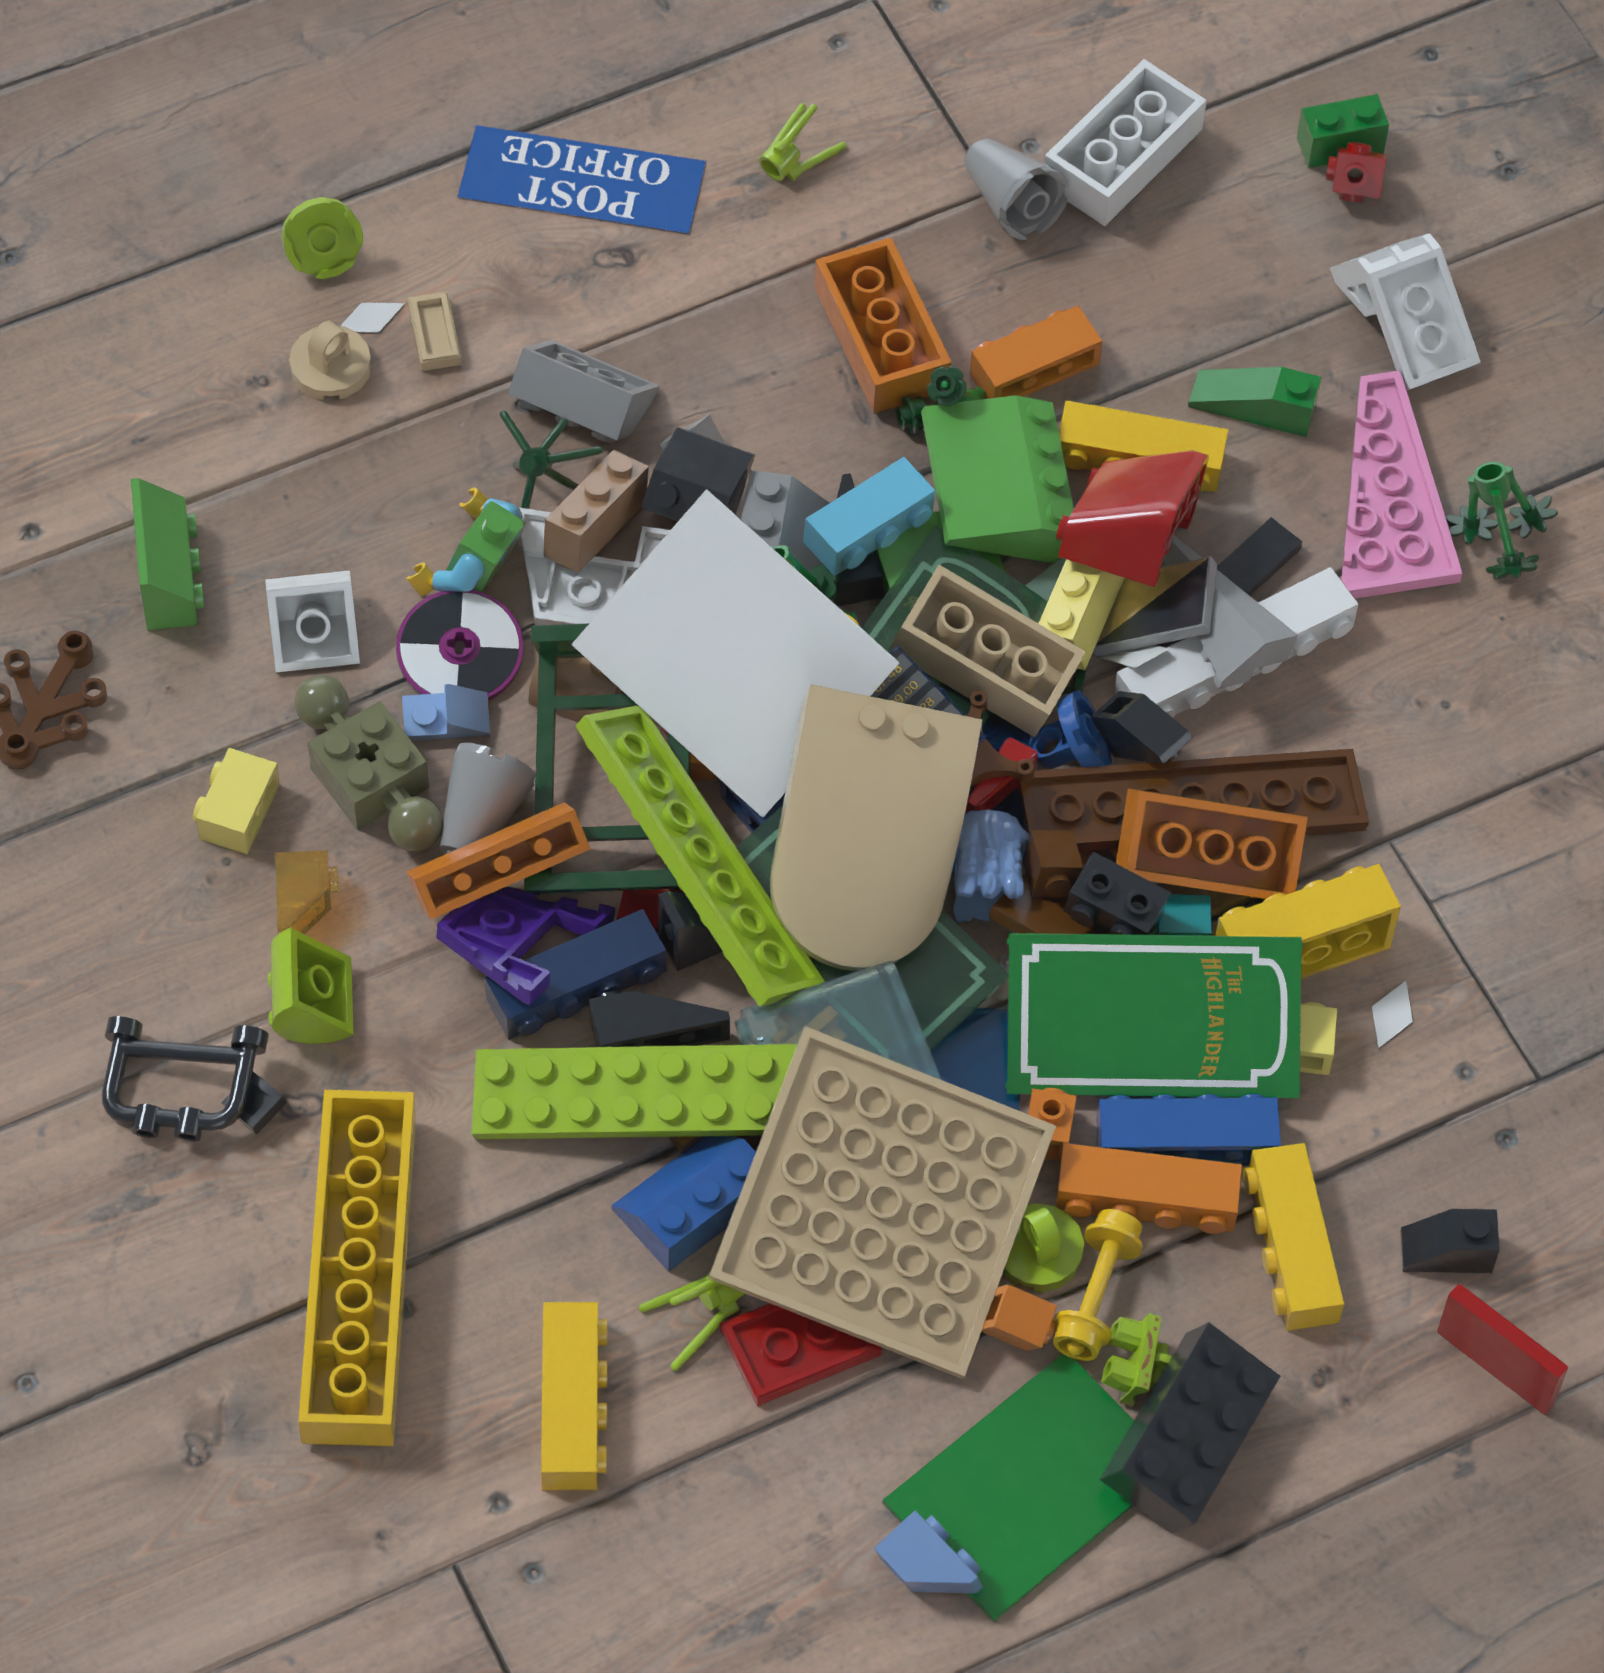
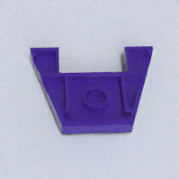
[436,887,615,1005]

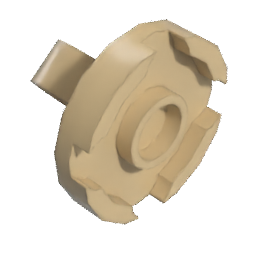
[289,320,371,400]

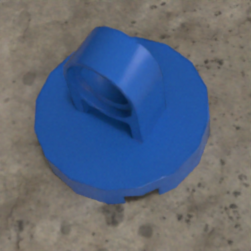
[1029,690,1112,769]

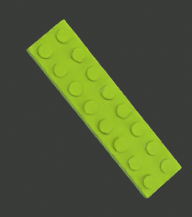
[575,705,826,1007]
[471,1044,797,1139]

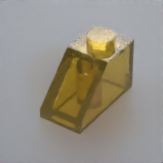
[275,850,339,934]

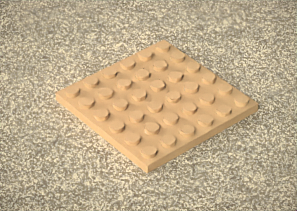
[708,1026,1056,1379]

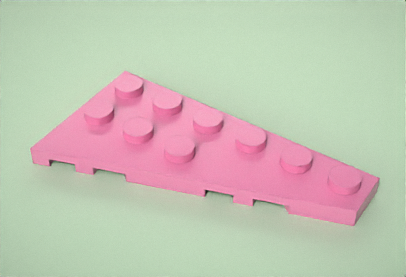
[1341,370,1463,599]

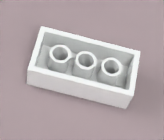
[1044,59,1207,226]

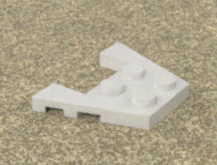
[520,508,670,625]

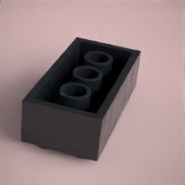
[1099,1322,1281,1533]

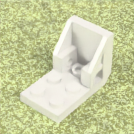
[1330,233,1481,390]

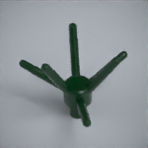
[499,410,603,509]

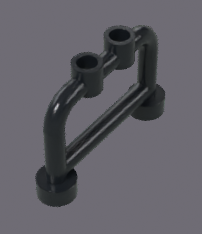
[102,1016,269,1142]

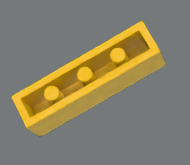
[1059,400,1228,493]
[1243,1143,1344,1331]
[541,1302,607,1490]

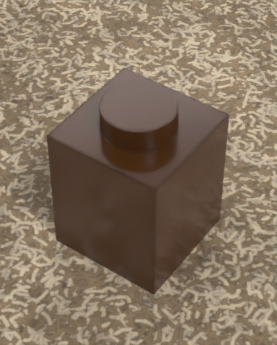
[1022,830,1083,898]

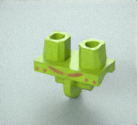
[1101,1313,1172,1406]

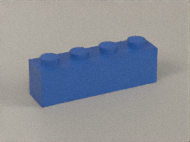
[1096,1094,1281,1166]

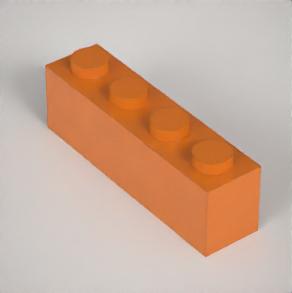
[406,802,591,919]
[1056,1143,1242,1234]

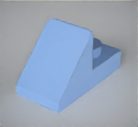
[402,684,490,741]

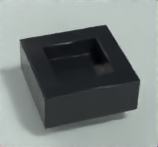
[222,1071,287,1135]

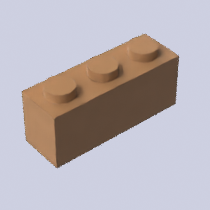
[543,450,649,573]

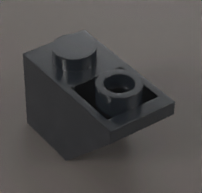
[1091,691,1192,764]

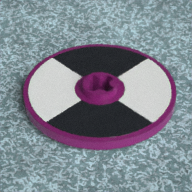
[396,590,523,701]

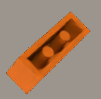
[969,305,1102,399]

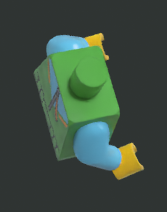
[406,487,525,596]

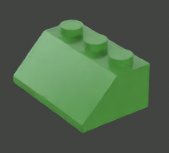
[131,478,204,630]

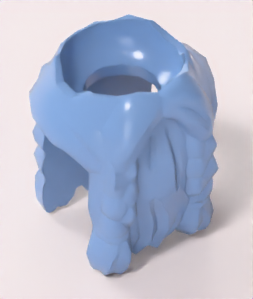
[953,809,1029,923]

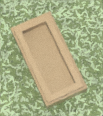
[408,291,462,371]

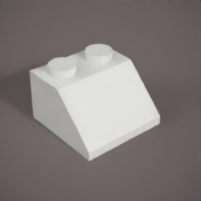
[265,571,360,672]

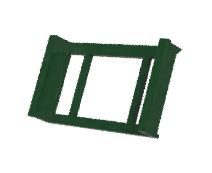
[524,623,691,895]

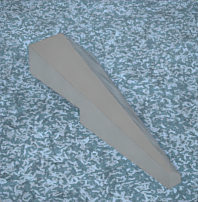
[1161,535,1298,689]

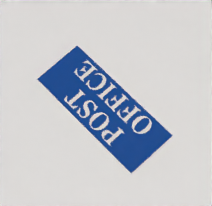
[457,125,706,234]

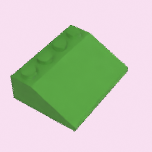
[921,395,1074,563]

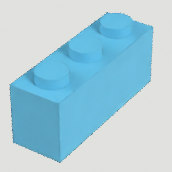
[803,457,936,576]

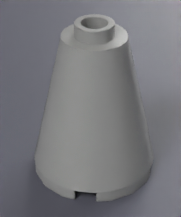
[965,138,1069,240]
[439,743,536,854]

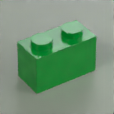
[1297,94,1389,168]

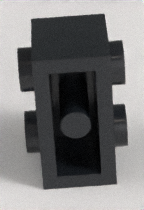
[1063,852,1171,935]

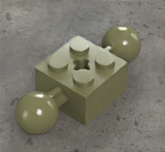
[294,675,443,852]

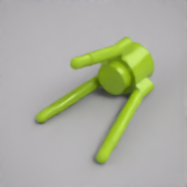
[759,103,847,181]
[639,1273,745,1371]

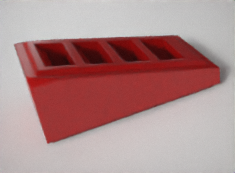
[965,737,1038,814]

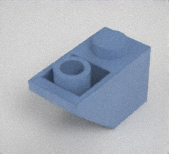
[874,1511,983,1593]

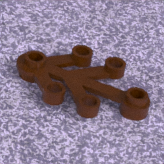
[0,630,107,769]

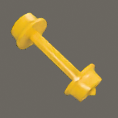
[1053,1209,1143,1361]

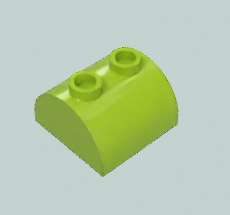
[268,928,354,1044]

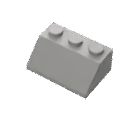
[507,339,660,443]
[741,470,829,572]

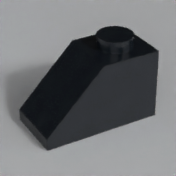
[658,891,723,971]
[1400,1209,1500,1273]

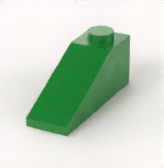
[1188,367,1322,437]

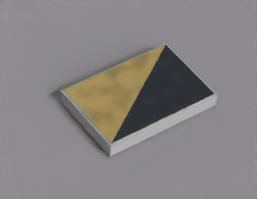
[1093,556,1217,657]

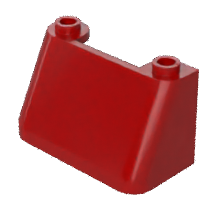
[1056,450,1209,587]

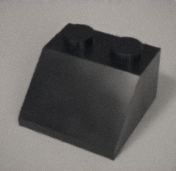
[641,427,755,521]

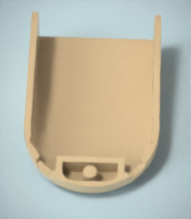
[770,684,982,971]

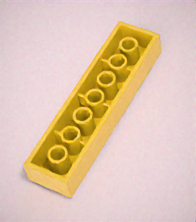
[298,1090,416,1446]

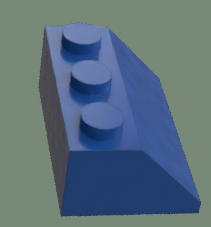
[611,1136,756,1272]

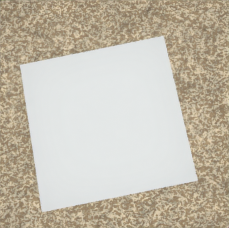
[571,489,899,818]

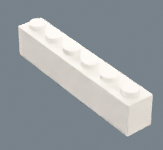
[1114,567,1358,717]

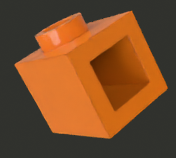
[1028,1088,1076,1162]
[981,1284,1057,1351]

